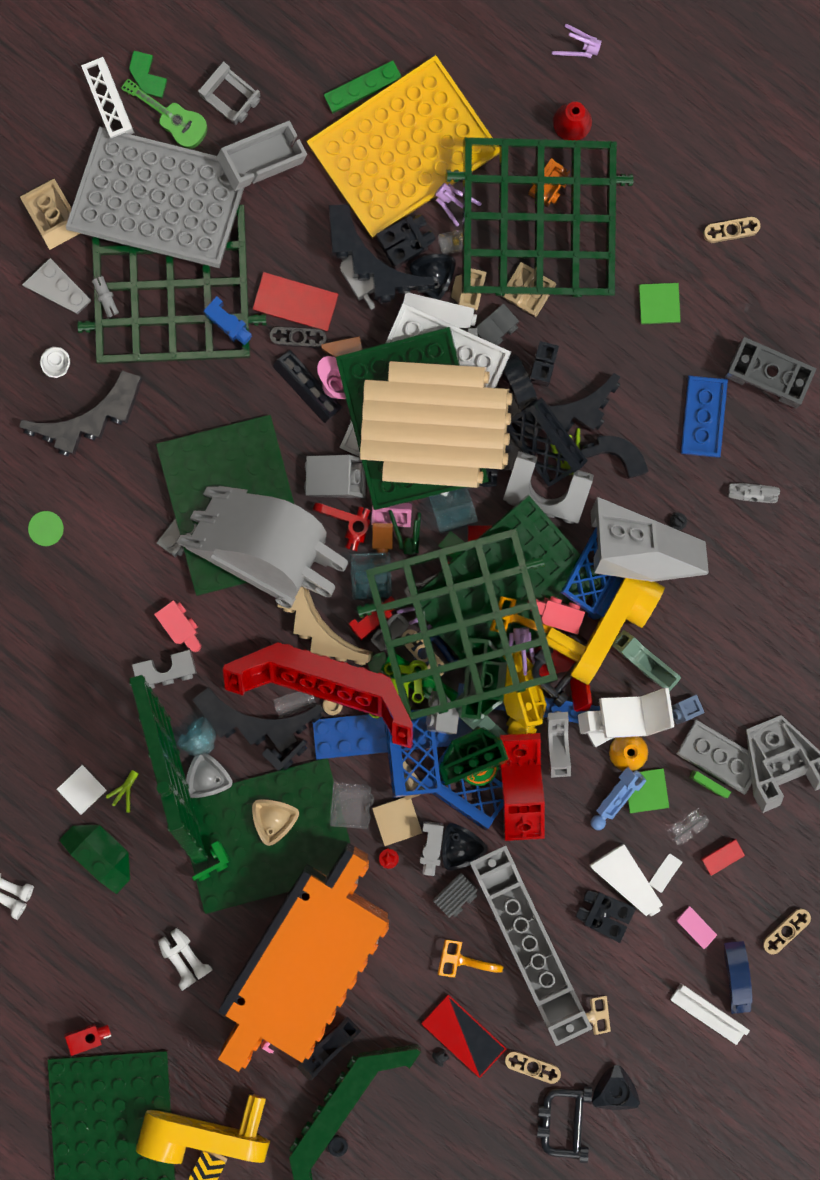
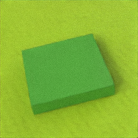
[639,283,680,324]
[628,769,669,813]
[689,770,731,798]

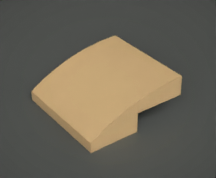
[502,262,556,317]
[372,797,422,846]

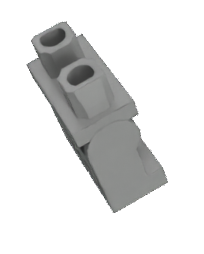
[420,821,444,876]

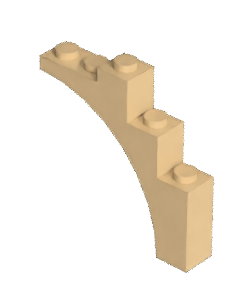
[277,586,373,665]

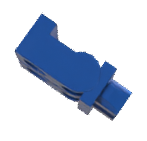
[204,296,252,346]

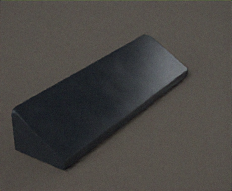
[273,350,343,423]

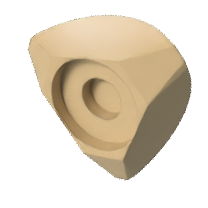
[252,800,299,846]

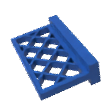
[561,527,624,620]
[384,716,442,798]
[423,746,504,831]

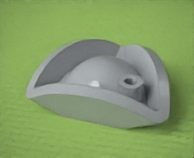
[186,752,232,798]

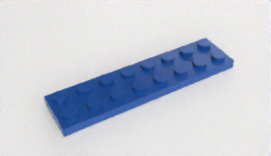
[313,709,472,759]

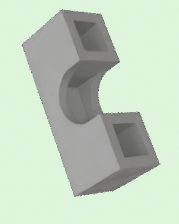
[132,650,197,689]

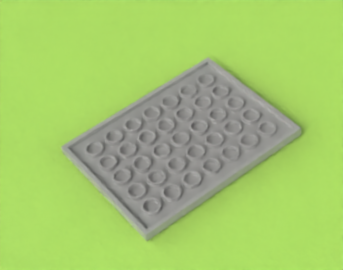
[66,127,244,268]

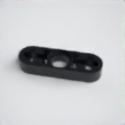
[270,327,327,348]

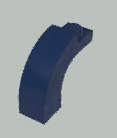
[724,941,752,1014]

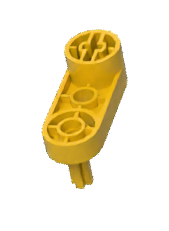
[546,578,665,685]
[136,1094,270,1164]

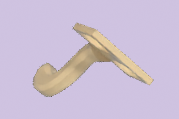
[585,996,611,1035]

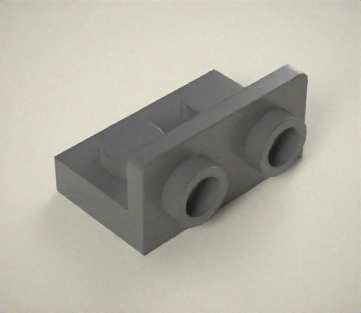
[157,518,197,558]

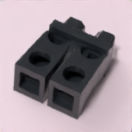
[376,214,436,270]
[530,341,559,387]
[576,890,636,943]

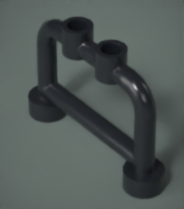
[531,630,588,707]
[537,1086,592,1163]

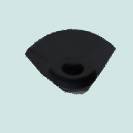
[409,254,456,300]
[442,823,487,871]
[592,1065,640,1110]

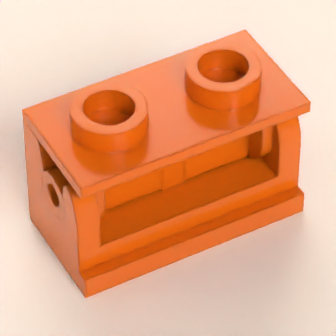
[529,158,571,207]

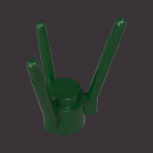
[389,510,421,554]

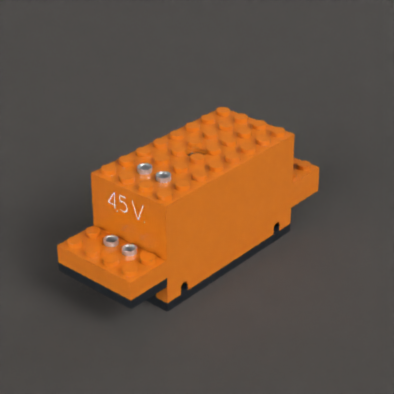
[218,842,389,1072]

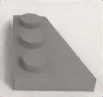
[22,258,91,315]

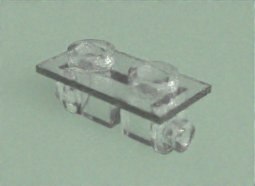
[273,691,317,718]
[668,808,710,846]

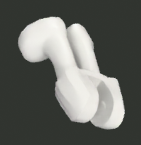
[0,873,34,920]
[158,928,213,991]

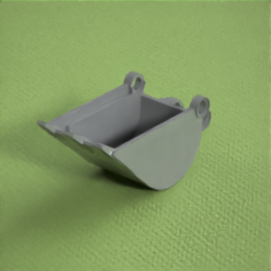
[177,486,348,608]

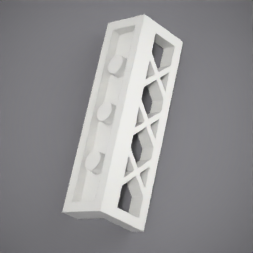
[81,57,134,138]
[670,983,750,1045]

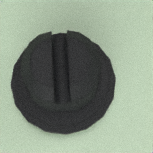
[670,513,687,530]
[432,1049,449,1067]

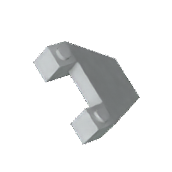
[746,715,820,813]

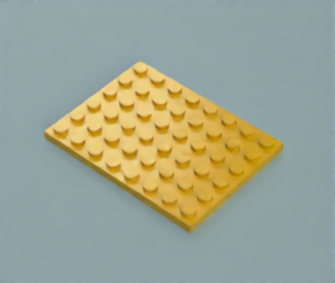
[307,55,500,239]

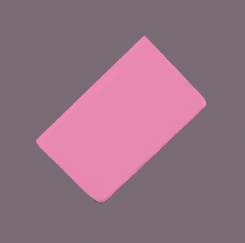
[371,503,412,527]
[675,906,717,949]

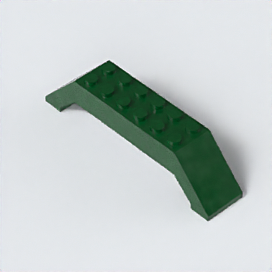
[289,1044,421,1180]

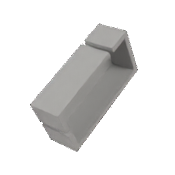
[217,120,307,192]

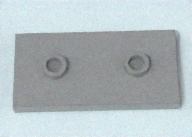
[677,720,752,795]

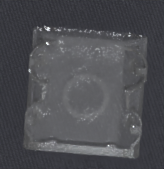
[330,782,374,829]

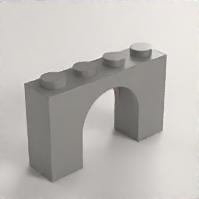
[503,451,594,524]

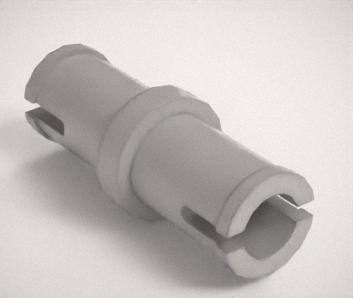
[92,276,119,318]

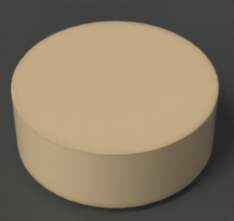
[323,700,343,715]

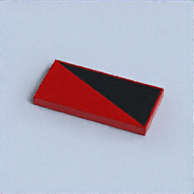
[421,994,507,1078]

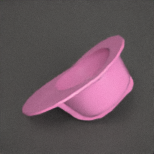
[317,356,346,399]

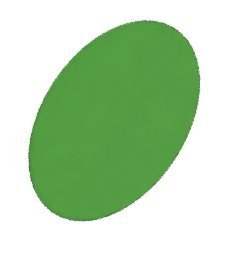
[28,511,64,546]

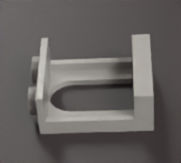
[198,62,260,125]

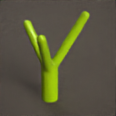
[106,770,138,813]

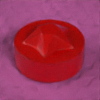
[379,849,399,869]

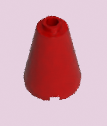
[553,102,592,140]

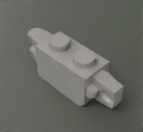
[340,255,382,310]

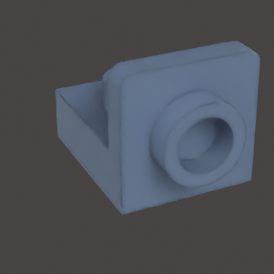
[671,695,705,724]

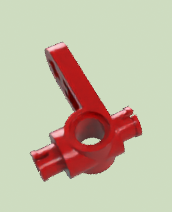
[313,502,371,552]

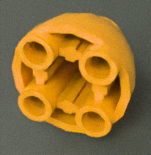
[609,736,648,771]

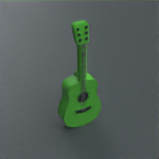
[121,79,208,149]

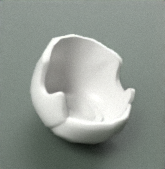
[40,346,70,378]

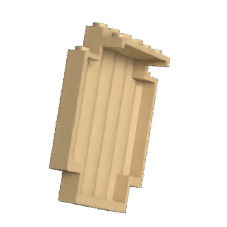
[360,361,512,488]

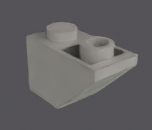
[426,691,459,734]

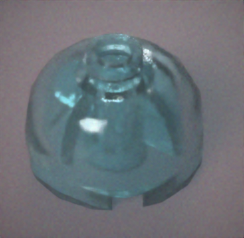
[177,717,216,756]

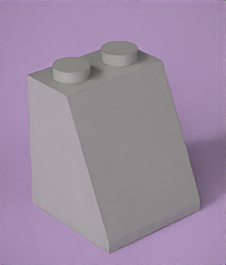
[304,455,366,498]

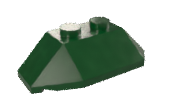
[461,638,507,720]
[439,727,509,786]
[59,825,131,894]

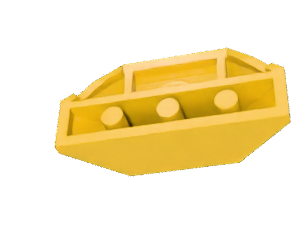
[503,651,546,727]

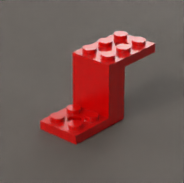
[500,733,545,841]

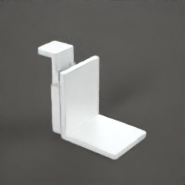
[578,688,674,738]

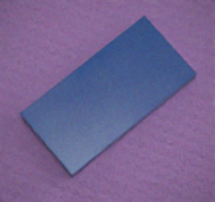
[681,376,728,458]

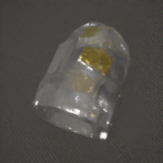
[437,230,463,255]

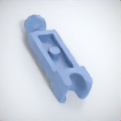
[591,767,646,830]

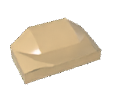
[451,268,487,311]

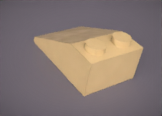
[20,179,80,250]

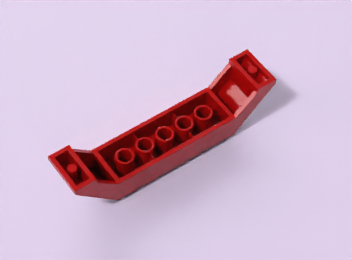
[223,643,413,749]

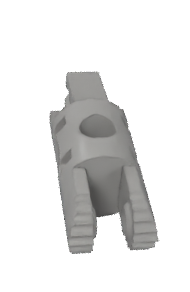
[728,483,780,503]

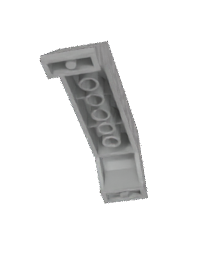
[470,845,592,1046]

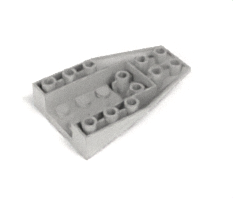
[591,497,709,582]

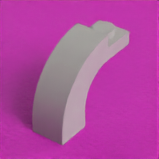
[547,711,571,778]

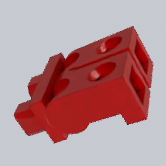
[349,596,395,641]

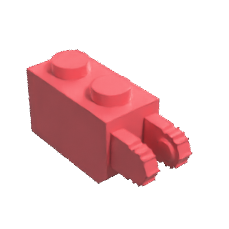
[527,596,585,635]
[154,600,202,652]

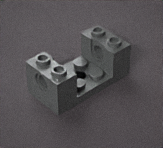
[725,337,817,408]

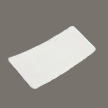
[649,854,682,893]

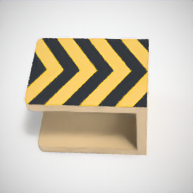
[188,1151,227,1180]

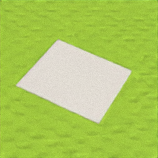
[57,765,107,815]

